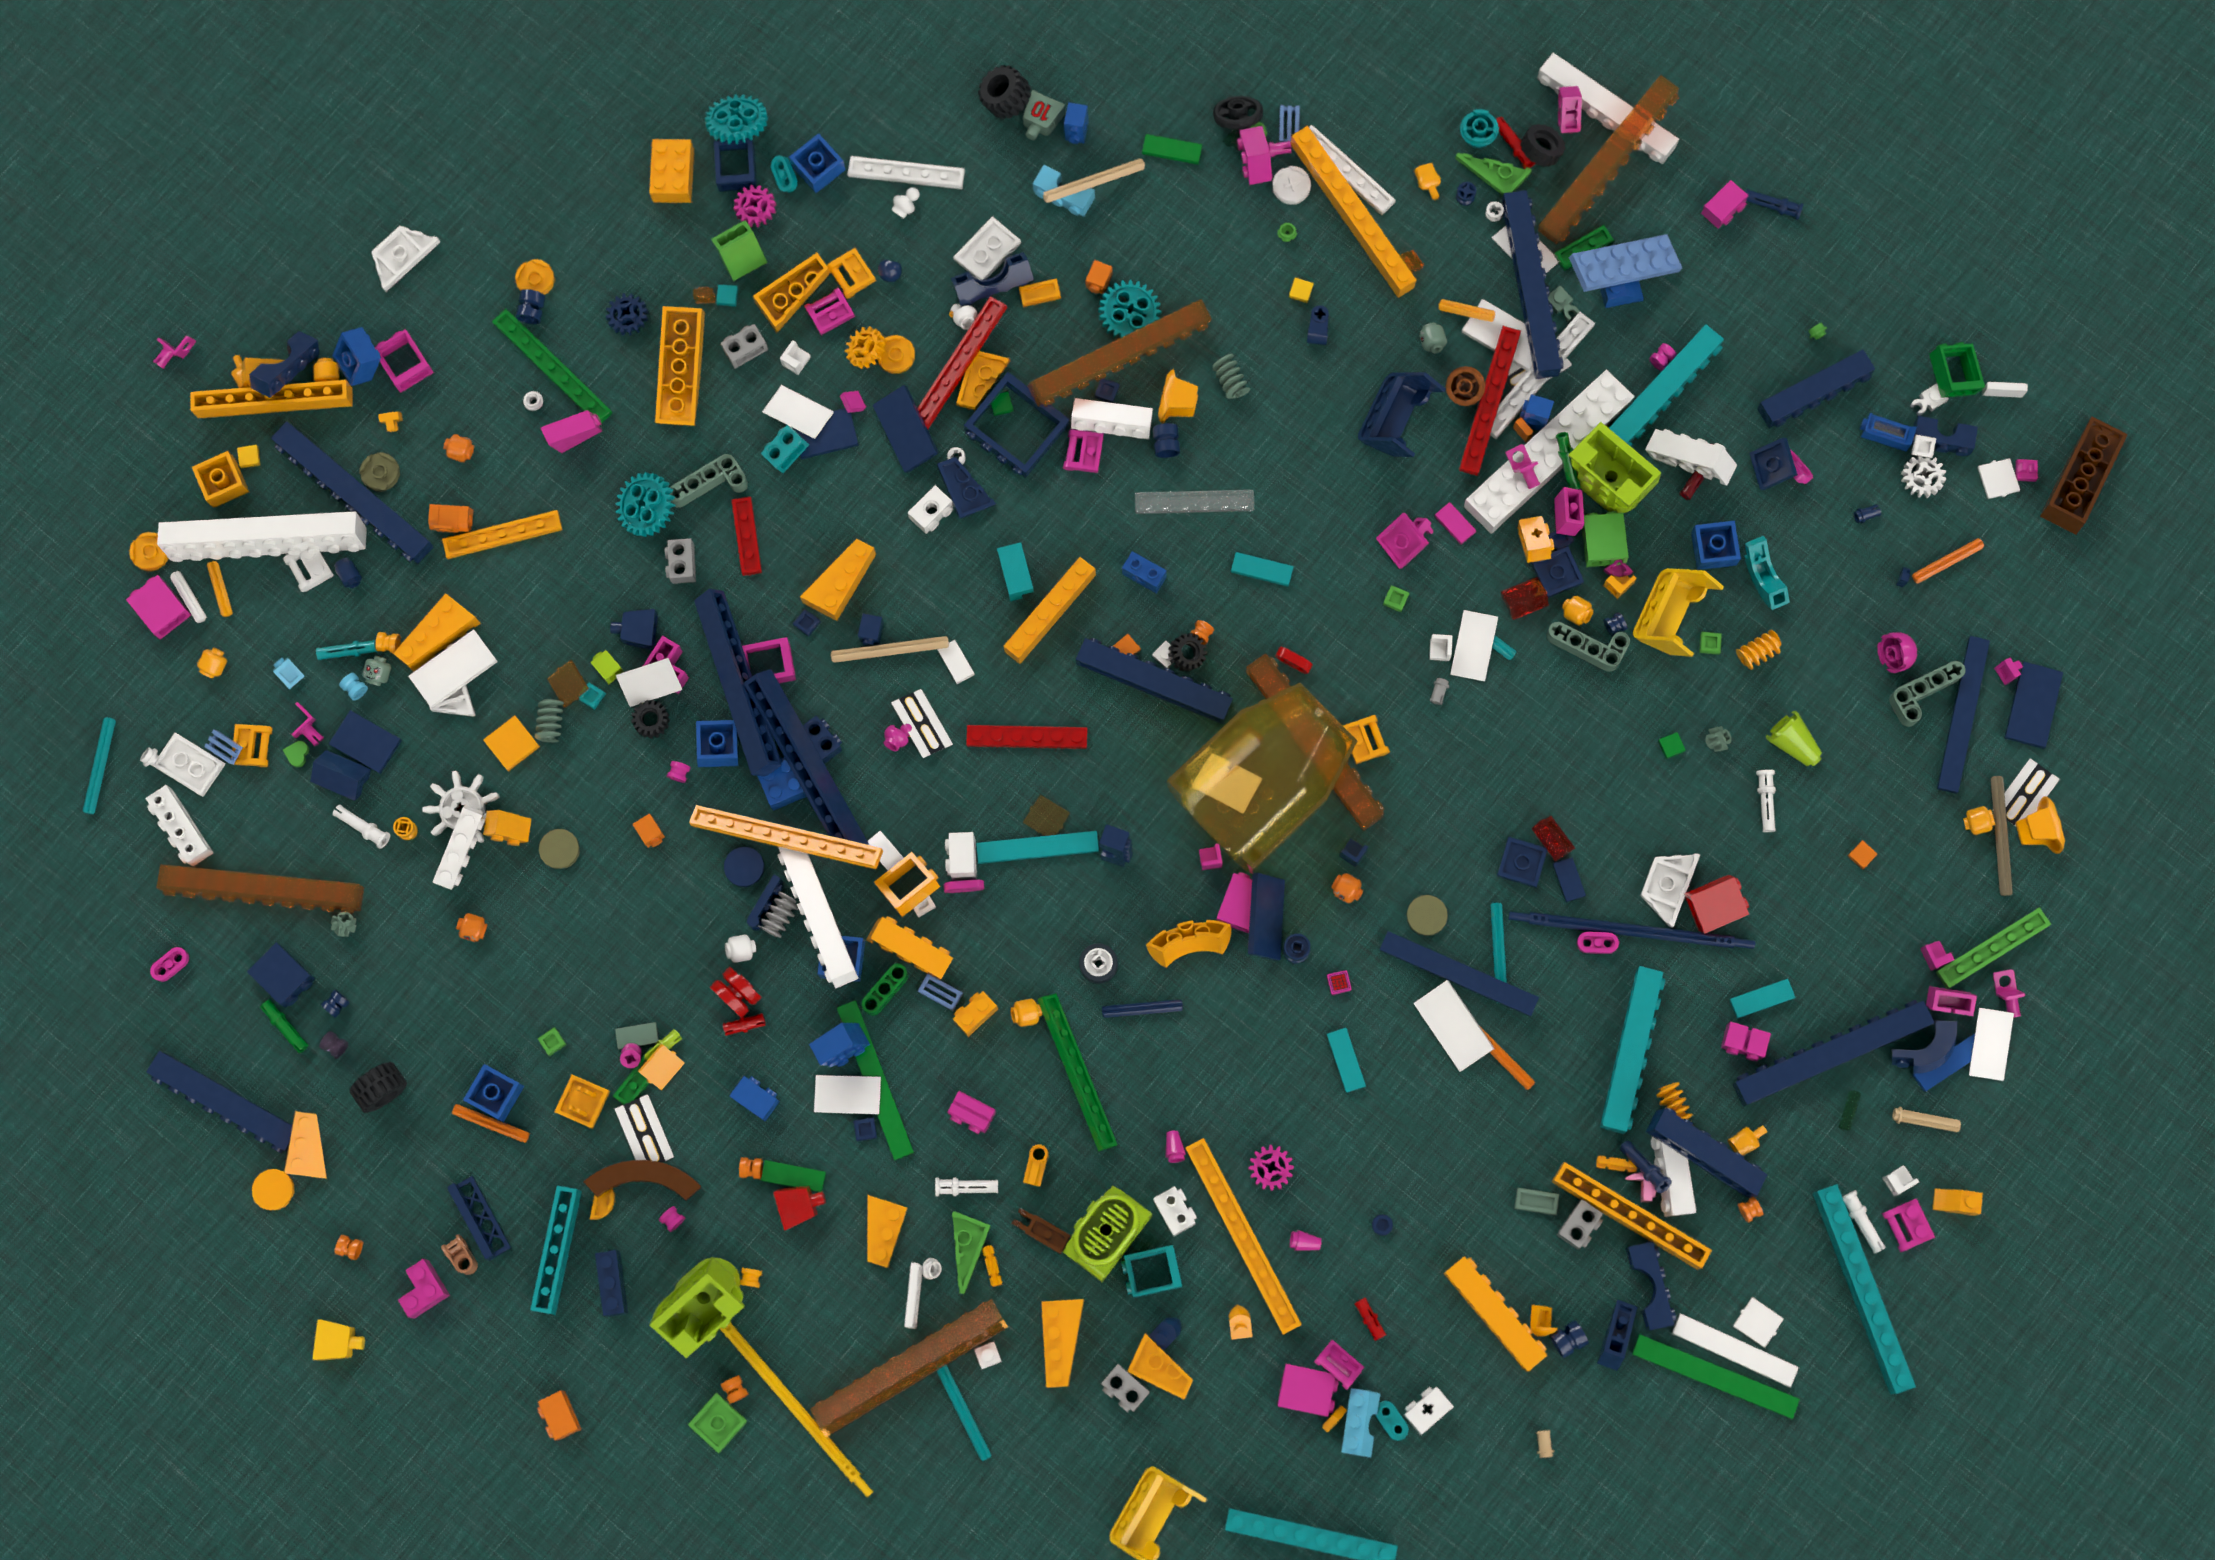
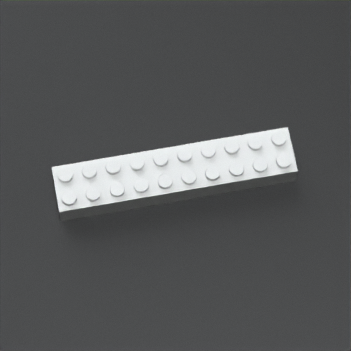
[1464,370,1635,534]
[157,512,366,562]

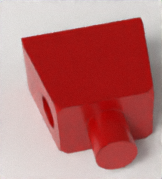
[773,1186,826,1230]

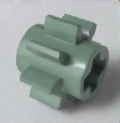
[1706,726,1731,752]
[331,912,357,937]

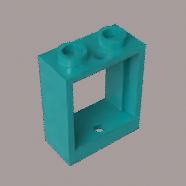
[1121,1245,1182,1298]

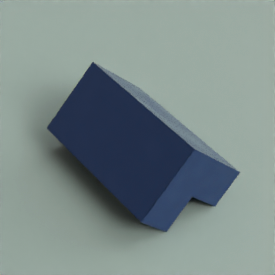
[310,750,371,801]

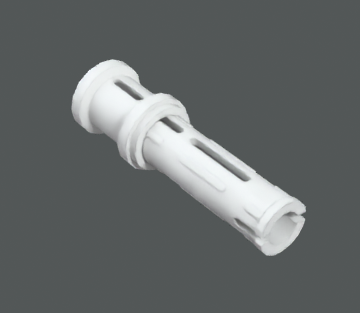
[1756,770,1776,832]
[333,805,391,849]
[935,1177,998,1196]
[1842,1190,1886,1254]

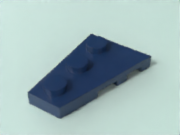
[937,457,996,519]

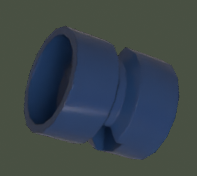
[515,289,546,324]
[1153,423,1180,458]
[1283,934,1310,964]
[1549,1320,1589,1359]

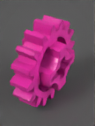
[734,185,776,227]
[1249,1145,1294,1191]

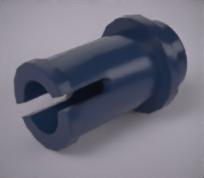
[1853,504,1881,524]

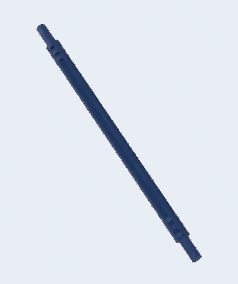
[1508,912,1755,949]

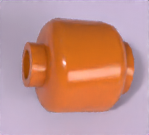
[443,434,474,462]
[1332,873,1363,903]
[456,913,488,942]

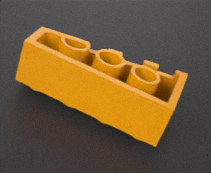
[753,253,829,332]
[800,539,876,621]
[393,593,481,671]
[866,916,953,980]
[1042,1299,1084,1388]

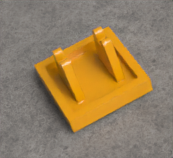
[554,1075,610,1129]

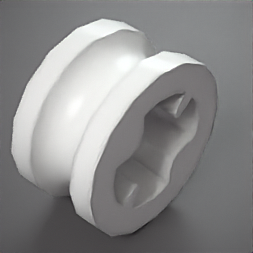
[1486,202,1504,222]
[947,447,965,465]

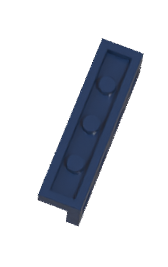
[447,1176,512,1261]

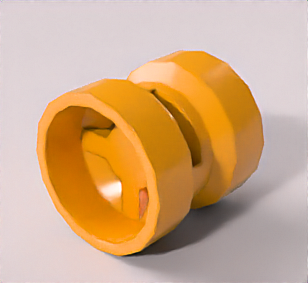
[375,632,401,653]
[393,817,418,840]

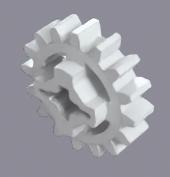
[1901,456,1946,498]

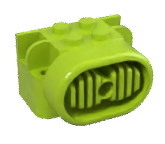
[1568,422,1661,513]
[1063,1186,1153,1282]
[650,1257,745,1358]

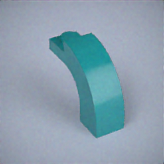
[1744,536,1790,610]

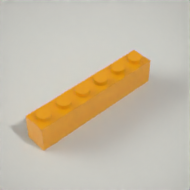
[1004,557,1096,664]
[1443,1256,1547,1372]

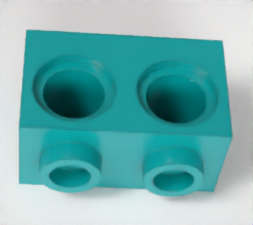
[761,425,810,473]

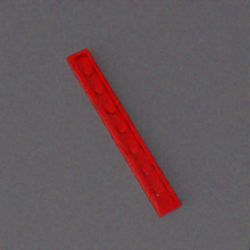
[917,296,1007,429]
[1459,325,1521,476]

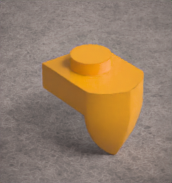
[1229,1305,1252,1339]
[1530,1305,1557,1336]

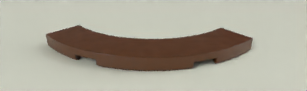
[583,1160,702,1201]

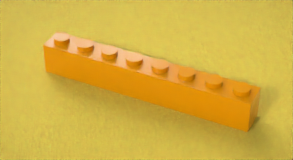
[190,380,353,418]
[1552,1162,1712,1270]

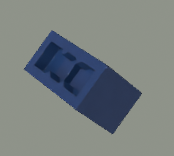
[803,715,842,764]

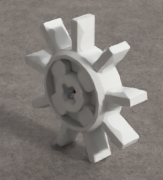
[423,771,500,843]

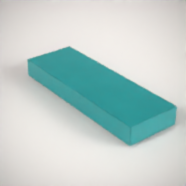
[1231,552,1294,587]
[1729,979,1796,1019]
[1326,1028,1366,1093]

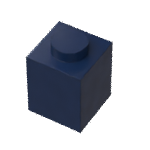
[858,614,884,646]

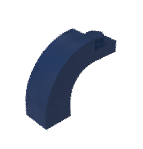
[1892,1021,1957,1074]

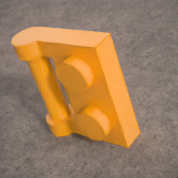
[827,248,876,299]
[1342,715,1390,764]
[231,724,273,767]

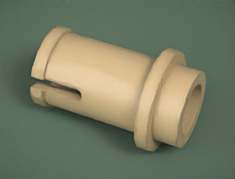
[1536,1431,1554,1458]

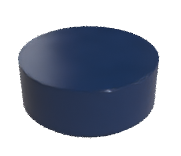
[1372,1214,1393,1236]

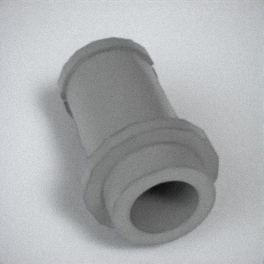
[1430,678,1449,705]

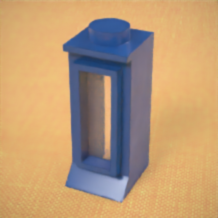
[1860,413,1917,452]

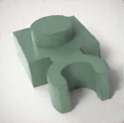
[1548,286,1579,322]

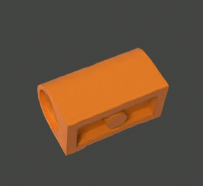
[428,504,473,533]

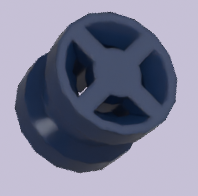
[1456,182,1476,206]
[1603,612,1628,637]

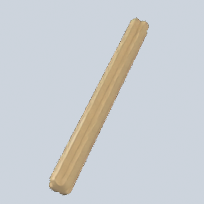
[1043,159,1145,203]
[831,636,949,663]

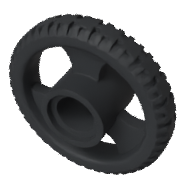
[1213,96,1263,130]

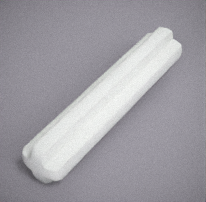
[170,571,207,623]

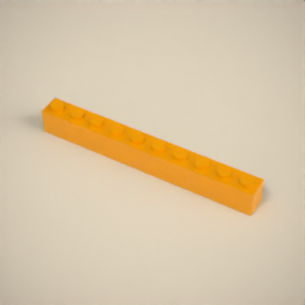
[1290,126,1416,298]

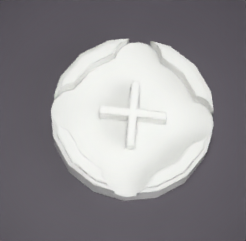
[1272,166,1311,204]

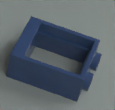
[714,138,757,192]

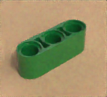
[862,964,908,1016]

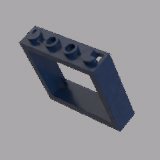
[964,372,1070,478]

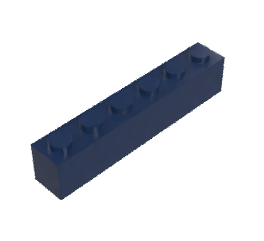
[1757,349,1875,428]
[1646,1108,1767,1198]

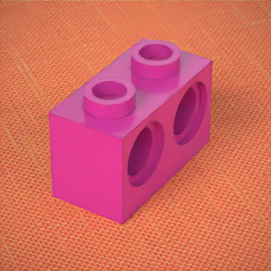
[1558,86,1582,133]

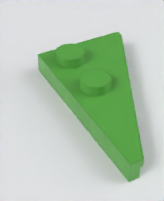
[1455,153,1532,196]
[952,1211,991,1295]

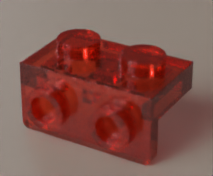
[1501,577,1549,620]
[1532,816,1575,861]

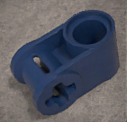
[1307,305,1329,345]

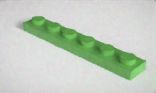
[1936,907,2051,989]

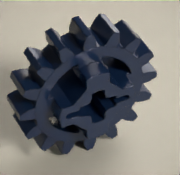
[606,293,649,336]

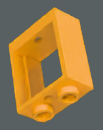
[874,852,940,917]

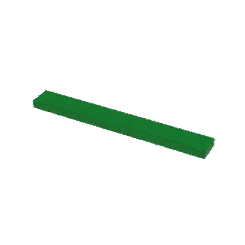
[492,309,612,426]
[1037,993,1117,1152]
[837,1000,914,1161]
[1632,1334,1800,1419]

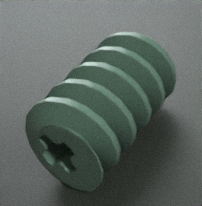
[1213,354,1250,399]
[535,699,564,742]

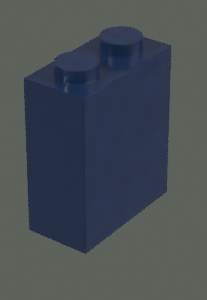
[247,942,315,1008]

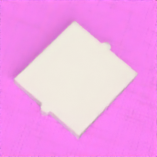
[1978,458,2020,499]
[1733,1297,1783,1348]

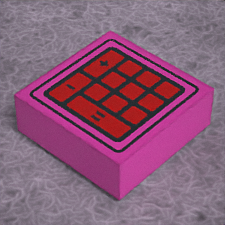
[1327,970,1352,995]

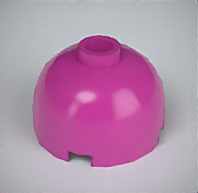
[1877,632,1917,673]

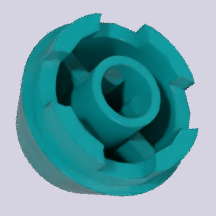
[1460,109,1499,148]

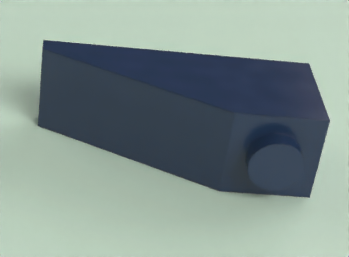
[1597,1299,1637,1371]

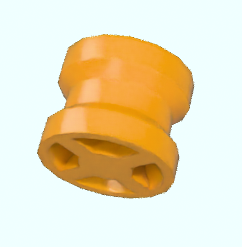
[740,1268,762,1288]

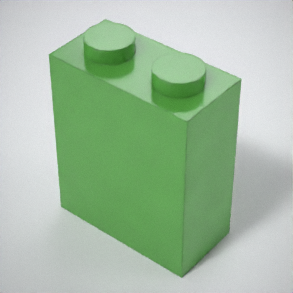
[711,220,767,281]
[1582,511,1629,567]

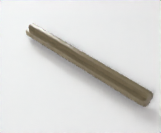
[1991,776,2013,896]

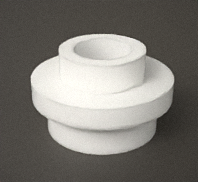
[523,391,543,411]
[140,747,159,767]
[922,1258,941,1279]

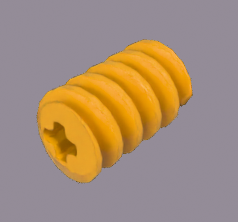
[1736,630,1781,670]
[1656,1082,1693,1122]

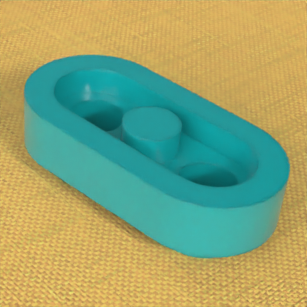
[771,156,797,193]
[1375,1401,1409,1441]

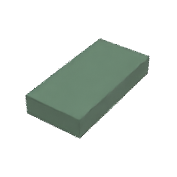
[615,1022,659,1050]
[1514,1188,1559,1215]

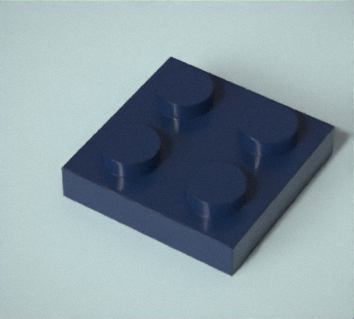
[1749,438,1798,490]
[1531,547,1584,598]
[1497,837,1548,888]

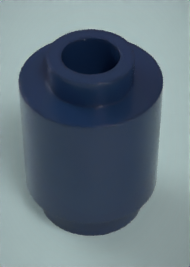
[334,558,362,588]

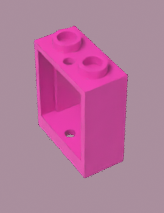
[375,329,434,393]
[742,637,796,683]

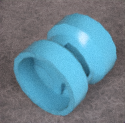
[339,673,368,701]

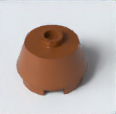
[1446,366,1485,406]

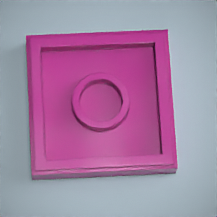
[1376,513,1429,569]

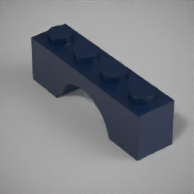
[951,252,1034,306]
[249,331,319,398]
[1099,824,1133,867]
[1626,1242,1676,1331]

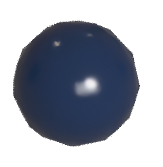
[878,259,902,282]

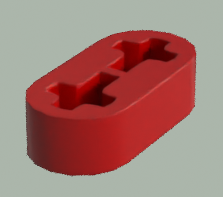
[1275,647,1313,674]

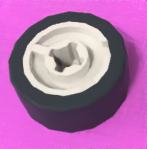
[1079,943,1118,984]

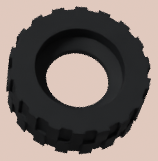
[1520,124,1565,167]

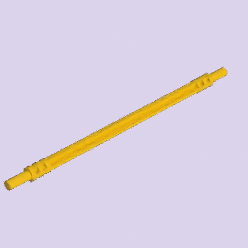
[720,1322,873,1497]

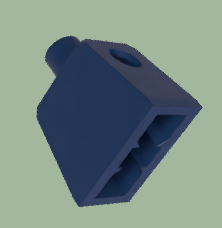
[610,609,658,651]

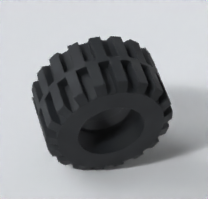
[978,65,1031,119]
[349,1062,407,1113]

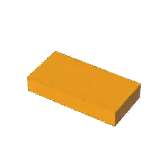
[1019,279,1061,307]

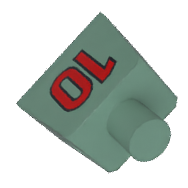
[1023,90,1066,140]

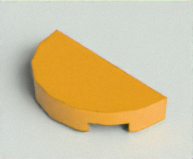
[590,1188,615,1220]

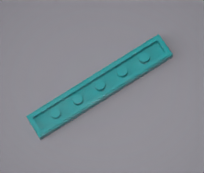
[976,831,1099,864]

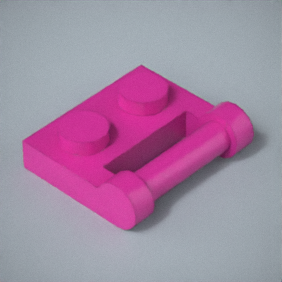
[804,288,855,335]
[1063,429,1104,473]
[1882,1199,1935,1252]
[1314,1340,1364,1390]

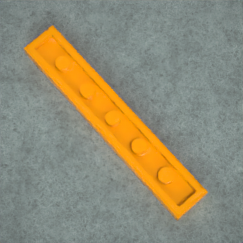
[442,510,562,559]

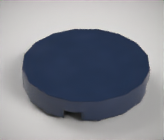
[724,847,765,887]

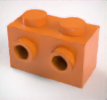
[537,1390,581,1441]

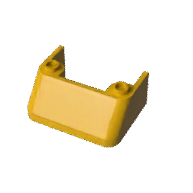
[1633,568,1724,657]
[1109,1467,1207,1560]

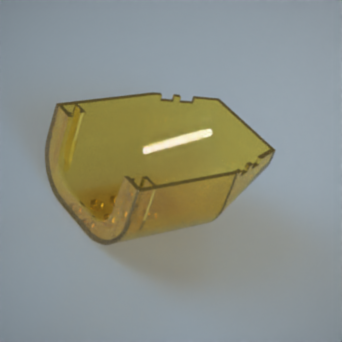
[1167,683,1358,874]

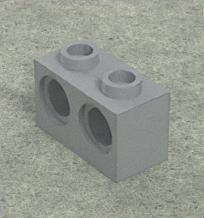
[721,324,768,368]
[665,538,696,584]
[1557,1199,1603,1250]
[1101,1364,1150,1412]

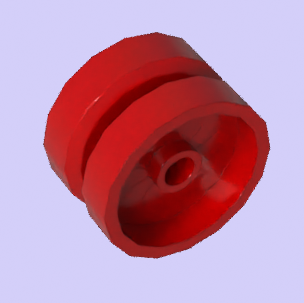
[710,966,762,1018]

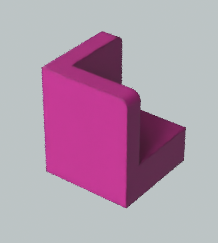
[1199,843,1222,871]
[1920,941,1954,971]

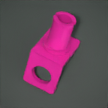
[153,336,196,369]
[1506,444,1540,489]
[291,702,324,746]
[1993,969,2025,1018]

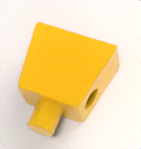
[312,1319,365,1361]

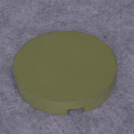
[360,452,400,492]
[539,829,580,869]
[1407,895,1448,936]

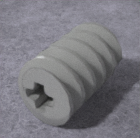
[759,892,799,938]

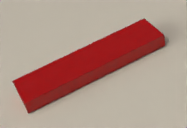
[731,496,762,576]

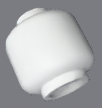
[725,935,756,963]

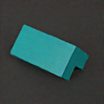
[997,542,1034,602]

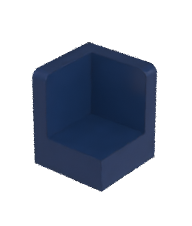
[1339,839,1368,867]

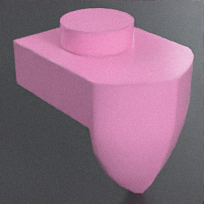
[1625,1172,1656,1202]

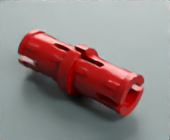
[723,1013,766,1036]
[1354,1297,1386,1341]

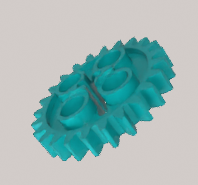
[705,94,768,144]
[1098,280,1162,343]
[615,472,676,537]

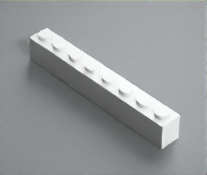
[1538,53,1679,164]
[777,847,859,988]

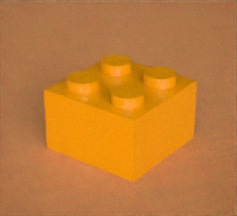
[192,451,249,508]

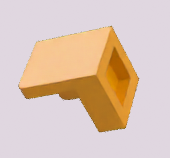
[1603,575,1637,599]

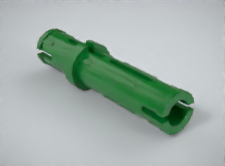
[1556,432,1581,489]
[260,999,309,1054]

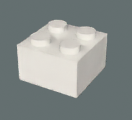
[945,832,977,881]

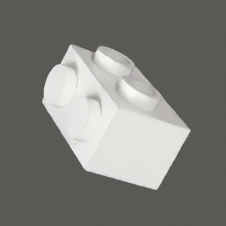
[1153,1186,1197,1237]

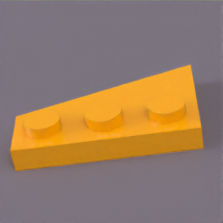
[956,351,1010,410]
[284,1111,327,1179]
[867,1195,908,1268]
[1127,1333,1193,1399]

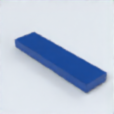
[1912,1033,1975,1092]

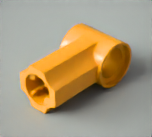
[1023,1144,1049,1187]

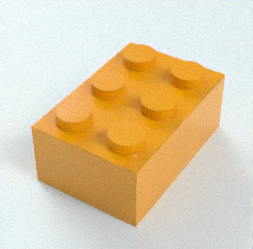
[649,139,694,203]

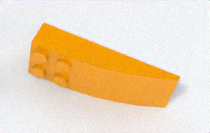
[655,306,705,426]

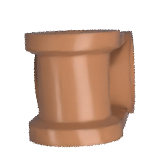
[441,1234,478,1275]

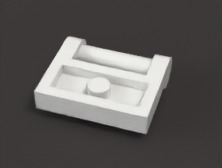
[283,550,334,592]

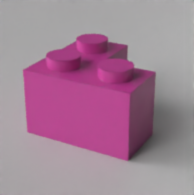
[1237,126,1272,185]
[643,636,689,694]
[398,1259,450,1319]

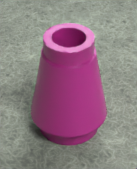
[1166,1131,1186,1163]
[1289,1230,1321,1251]

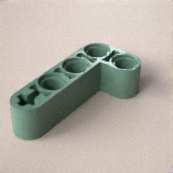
[670,454,748,508]
[1547,622,1630,672]
[1889,661,1965,727]

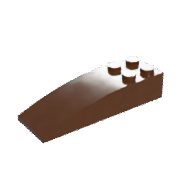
[2040,416,2128,535]

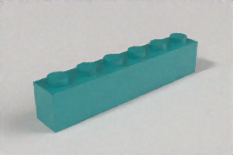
[530,1186,582,1315]

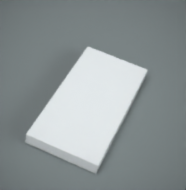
[1462,299,1533,371]
[408,630,498,708]
[1414,980,1495,1072]

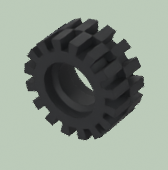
[1168,633,1207,672]
[631,700,670,739]

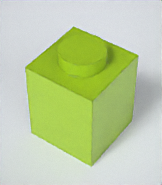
[590,650,624,684]

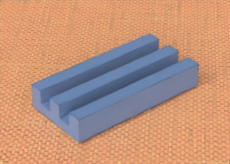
[1279,105,1299,143]
[204,729,243,765]
[918,974,963,1012]

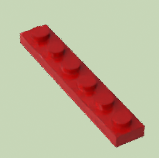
[966,725,1088,749]

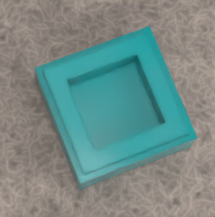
[716,284,738,306]
[577,682,606,710]

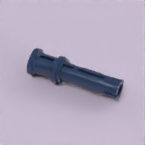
[1745,189,1804,220]
[1620,1141,1672,1193]

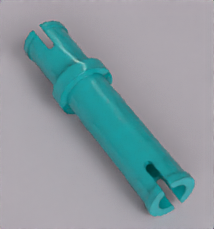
[316,640,378,660]

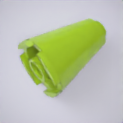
[1766,710,1822,766]

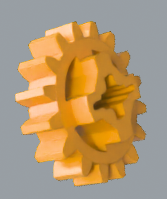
[845,326,886,369]

